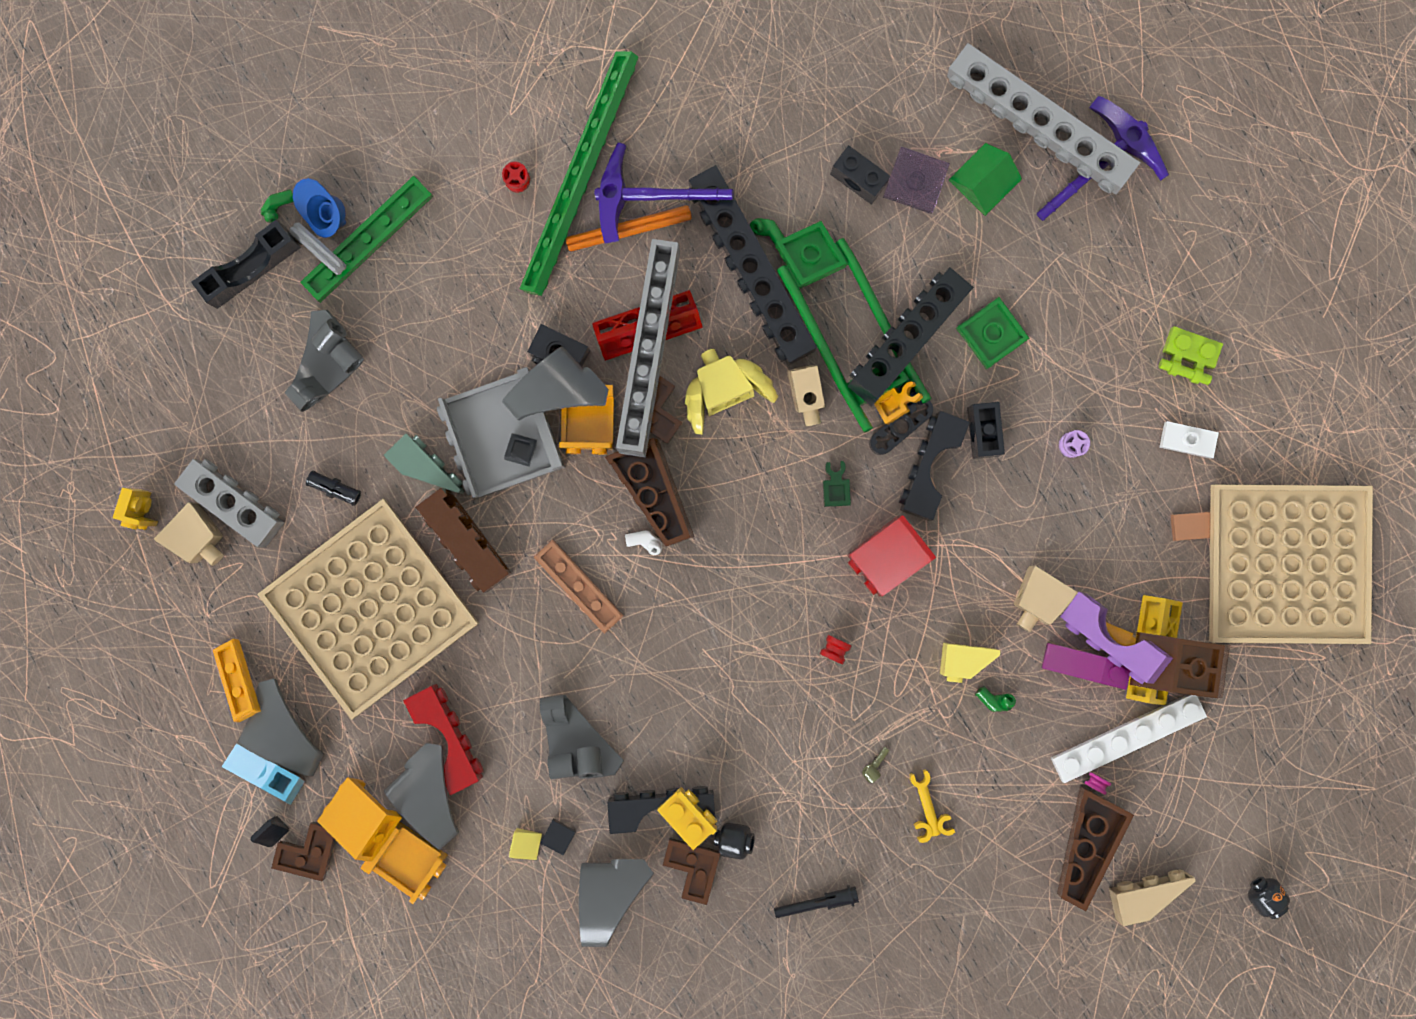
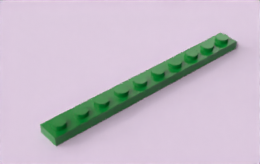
[519,51,639,296]

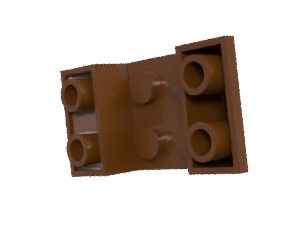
[1130,632,1230,699]

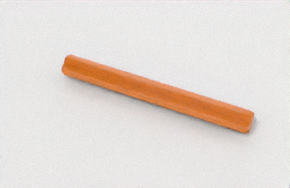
[566,205,692,252]

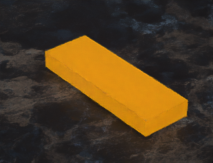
[213,638,261,722]

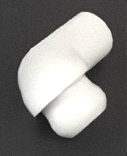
[625,530,663,555]

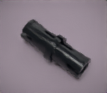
[306,470,361,506]

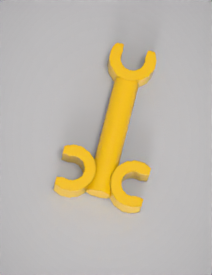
[909,769,955,843]

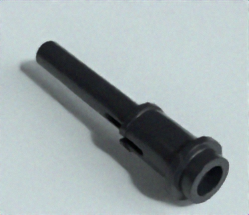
[774,885,859,919]

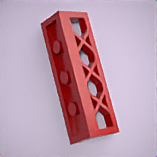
[592,290,703,361]

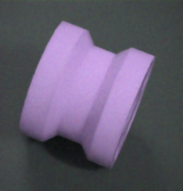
[1059,430,1090,458]

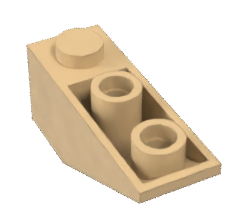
[1109,870,1196,926]

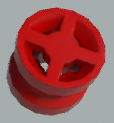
[502,162,530,193]
[820,635,852,665]

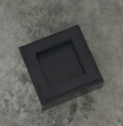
[504,433,537,467]
[540,818,576,855]

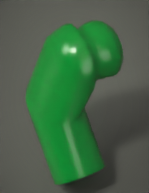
[261,189,294,223]
[750,218,785,245]
[975,686,1016,712]

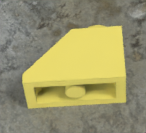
[940,643,1000,683]

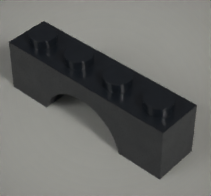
[191,219,301,309]
[898,411,970,521]
[607,786,716,834]

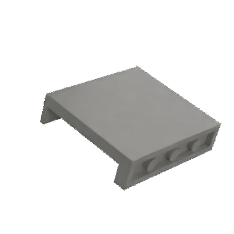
[437,367,565,499]

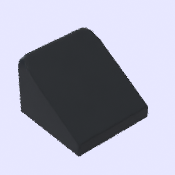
[250,816,289,847]

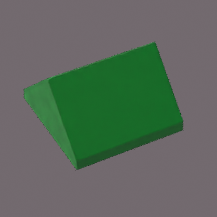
[949,143,1022,216]

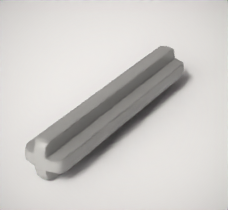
[289,223,346,275]

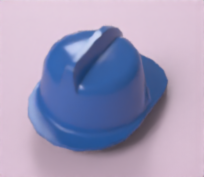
[293,178,346,238]

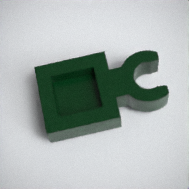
[822,461,851,507]

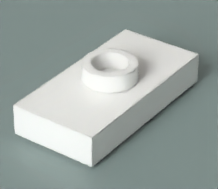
[1159,421,1219,459]

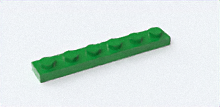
[300,175,433,303]

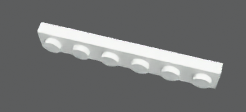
[1051,694,1207,783]

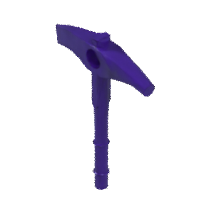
[1037,96,1169,221]
[594,143,734,243]

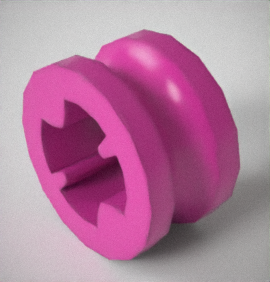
[1084,772,1111,795]

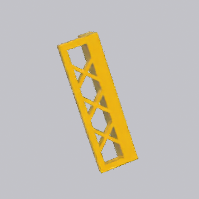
[1126,595,1183,705]

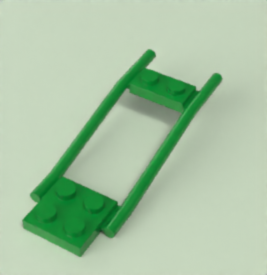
[775,221,932,433]

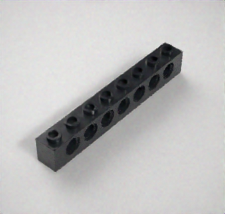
[688,165,817,366]

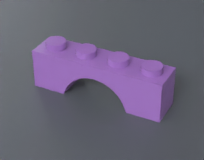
[1060,592,1173,684]

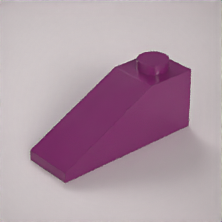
[1041,643,1131,690]

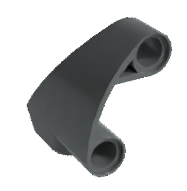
[285,310,364,412]
[502,347,609,420]
[237,678,324,777]
[540,695,624,780]
[384,743,459,850]
[579,859,654,947]

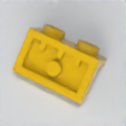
[113,487,158,530]
[657,787,717,850]

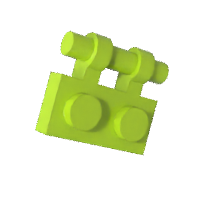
[1158,326,1223,385]

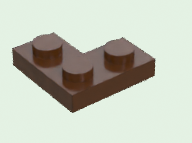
[650,375,682,445]
[271,821,335,881]
[663,838,720,905]

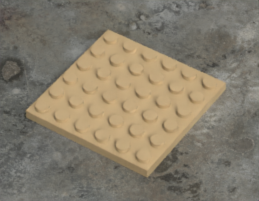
[1209,485,1373,644]
[257,499,479,720]

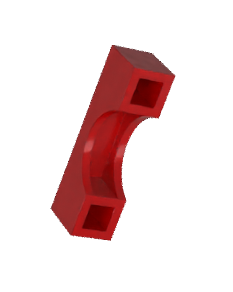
[403,684,484,796]

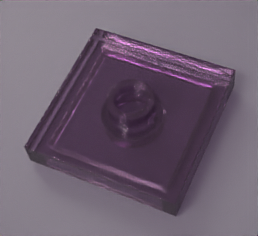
[883,147,950,214]

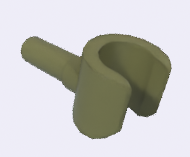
[862,747,889,783]

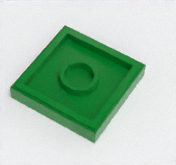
[956,297,1030,370]

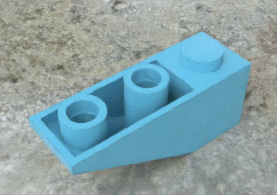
[222,744,305,805]

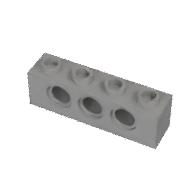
[174,459,285,548]

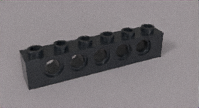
[847,267,974,407]

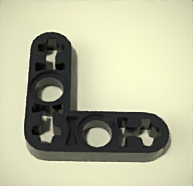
[869,382,934,455]

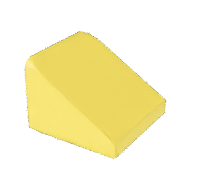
[509,828,542,860]

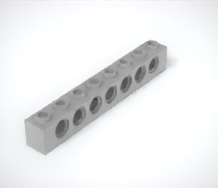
[947,43,1141,195]
[616,239,680,457]

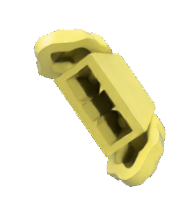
[685,349,778,435]

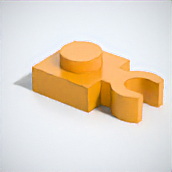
[874,382,923,425]

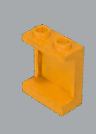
[559,385,615,455]
[317,777,402,862]
[360,821,448,904]

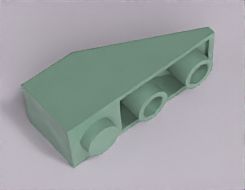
[384,433,465,494]

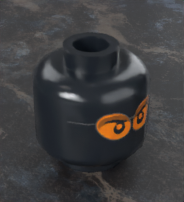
[1248,877,1290,919]

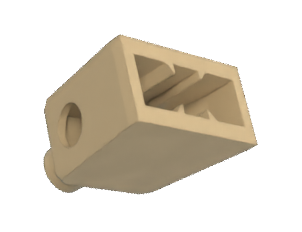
[787,365,825,426]
[154,502,224,566]
[1014,566,1078,632]

